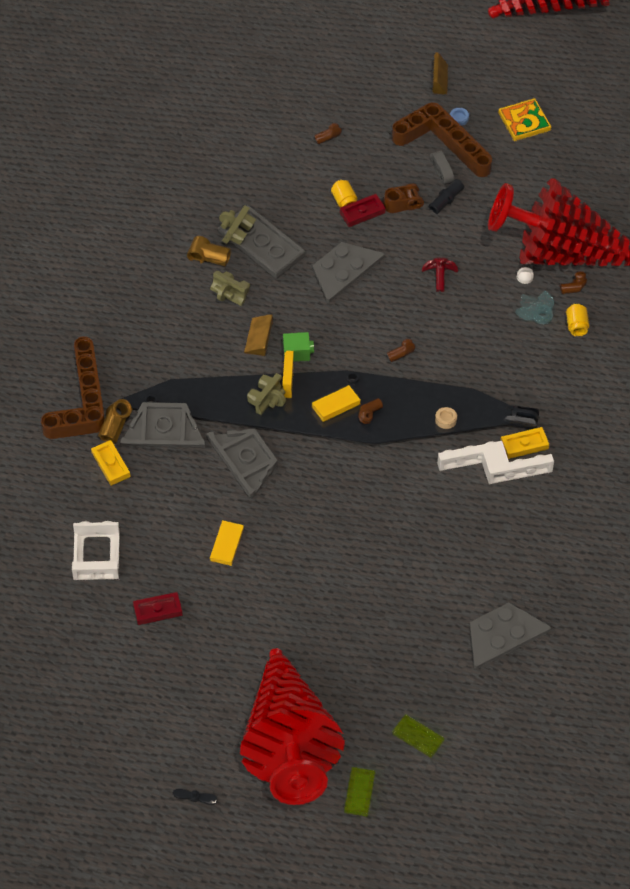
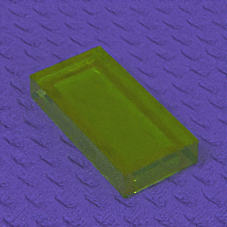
[392,714,445,758]
[344,767,375,817]

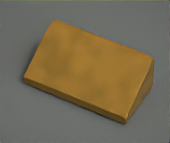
[433,52,448,94]
[244,315,273,356]

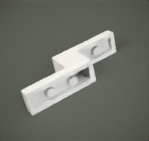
[437,441,554,484]

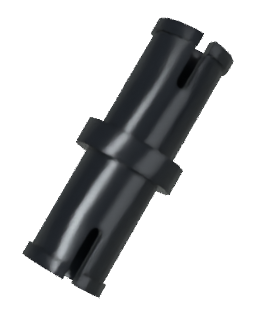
[428,179,464,214]

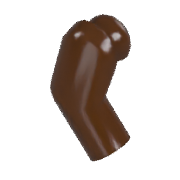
[314,123,342,144]
[560,271,587,294]
[387,339,415,362]
[358,398,383,424]

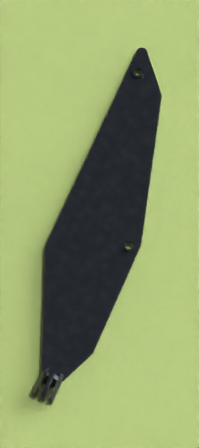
[121,370,539,444]

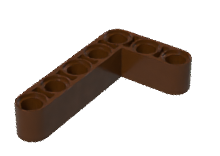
[392,102,492,177]
[41,336,105,439]

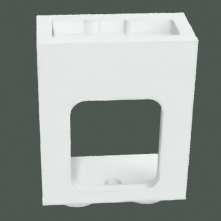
[72,521,120,580]

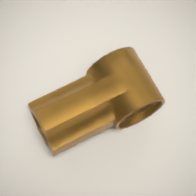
[187,236,231,266]
[98,399,132,444]

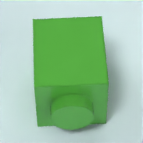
[283,332,314,362]

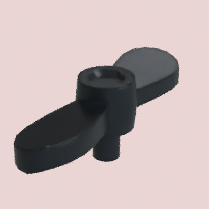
[173,789,217,805]

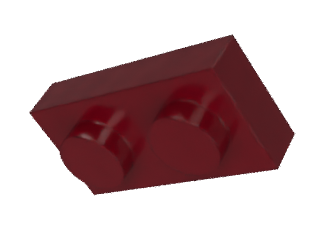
[340,194,386,227]
[133,592,183,625]

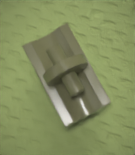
[219,205,256,245]
[210,271,250,306]
[247,373,286,415]

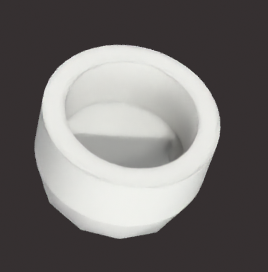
[517,267,534,284]

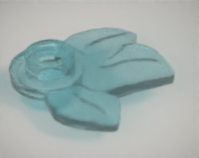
[515,291,554,324]

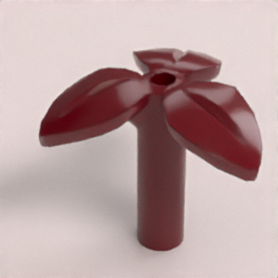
[422,257,458,292]

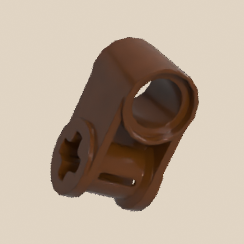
[383,183,424,213]

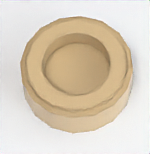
[435,407,457,429]

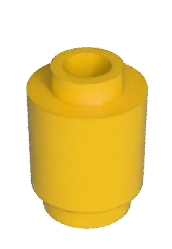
[331,180,357,207]
[566,304,589,336]

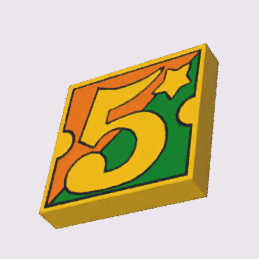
[498,98,551,141]

